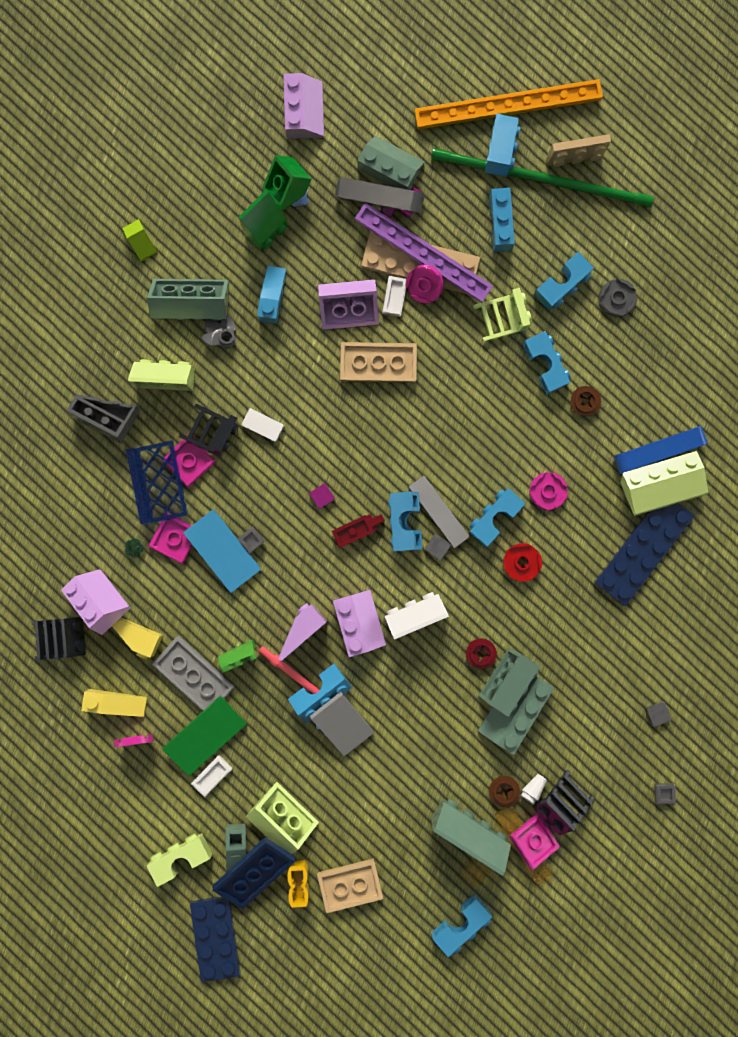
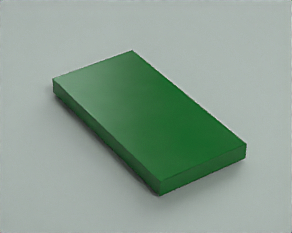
[162,695,247,776]

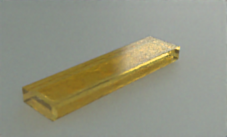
[495,806,552,883]

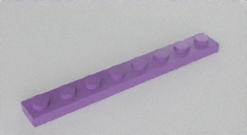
[355,203,493,303]

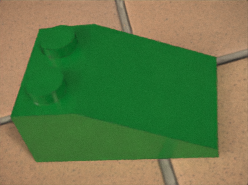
[238,190,287,252]

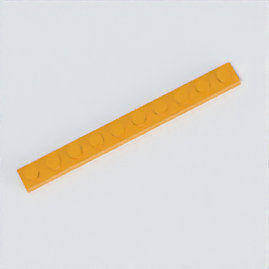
[414,79,603,130]

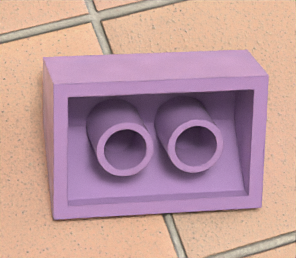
[284,73,324,139]
[318,280,379,329]
[61,569,131,635]
[333,590,386,657]

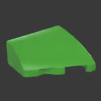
[218,639,258,673]

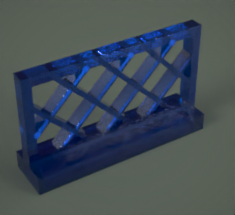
[126,440,188,525]

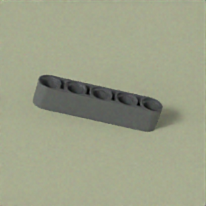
[335,177,425,214]

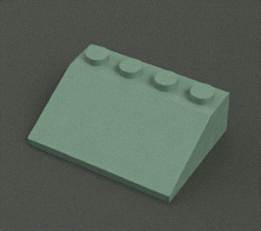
[431,798,511,876]

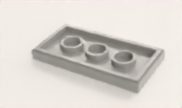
[152,635,235,711]

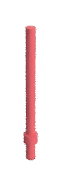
[258,646,319,694]

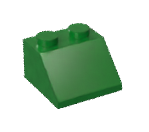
[262,155,312,210]

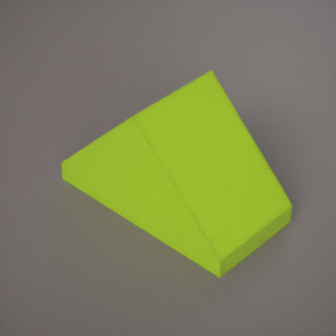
[122,219,158,261]

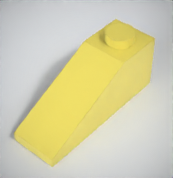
[112,618,163,659]
[81,689,147,717]

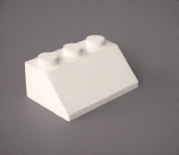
[385,592,449,639]

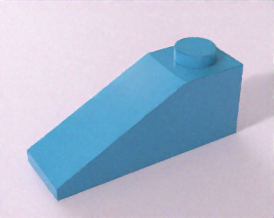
[257,266,287,324]

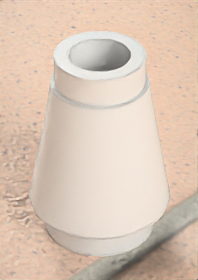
[521,774,547,805]

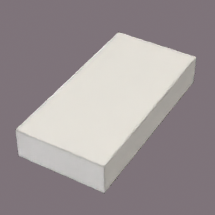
[382,276,406,317]
[241,408,284,442]
[191,755,233,797]

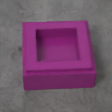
[309,483,335,509]

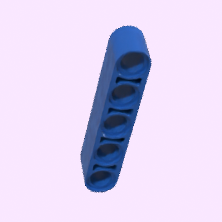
[613,426,708,474]

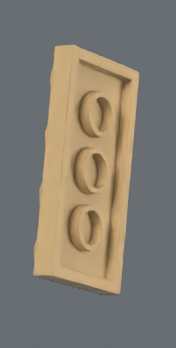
[340,342,417,383]

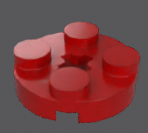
[503,543,542,582]

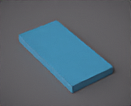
[183,509,261,593]

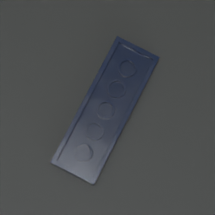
[593,503,695,606]

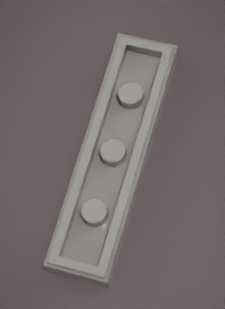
[409,476,470,548]

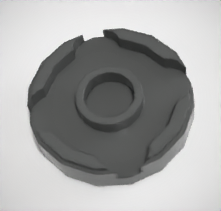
[599,279,637,317]

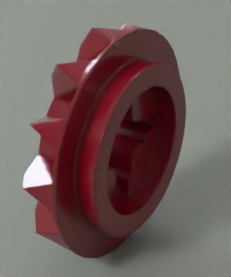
[466,638,497,669]

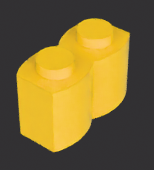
[288,860,310,908]

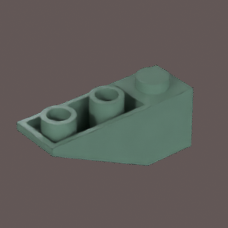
[226,824,246,873]

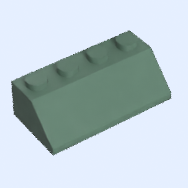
[147,279,229,320]
[478,677,554,755]

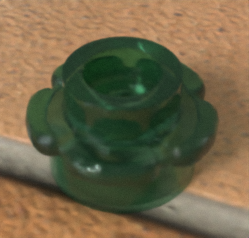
[124,538,143,557]

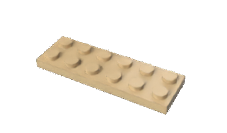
[361,231,480,294]

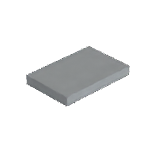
[310,692,375,756]

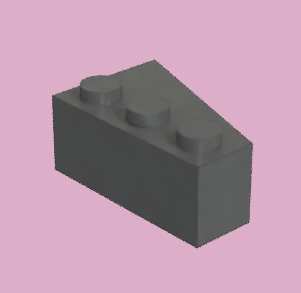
[66,394,140,444]

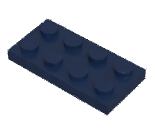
[213,837,295,909]
[190,896,241,982]

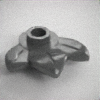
[202,315,236,349]

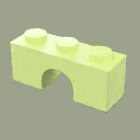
[147,833,212,887]

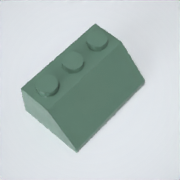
[357,136,425,190]
[478,647,540,717]

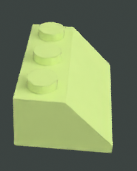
[128,359,195,391]
[246,782,319,854]

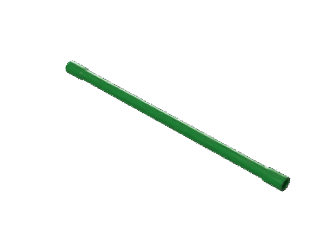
[431,148,654,208]

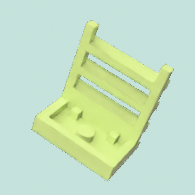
[473,288,532,342]

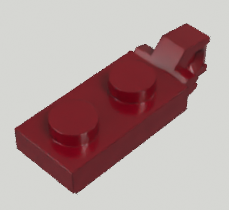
[332,514,385,548]

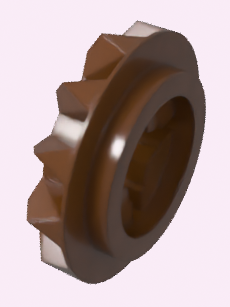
[570,386,601,416]
[489,775,520,807]

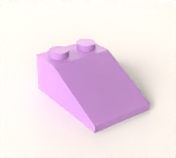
[278,603,327,661]

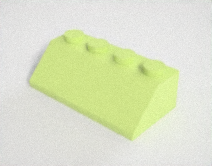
[620,451,708,516]

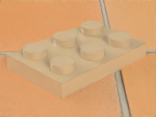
[546,134,611,167]
[317,858,383,913]

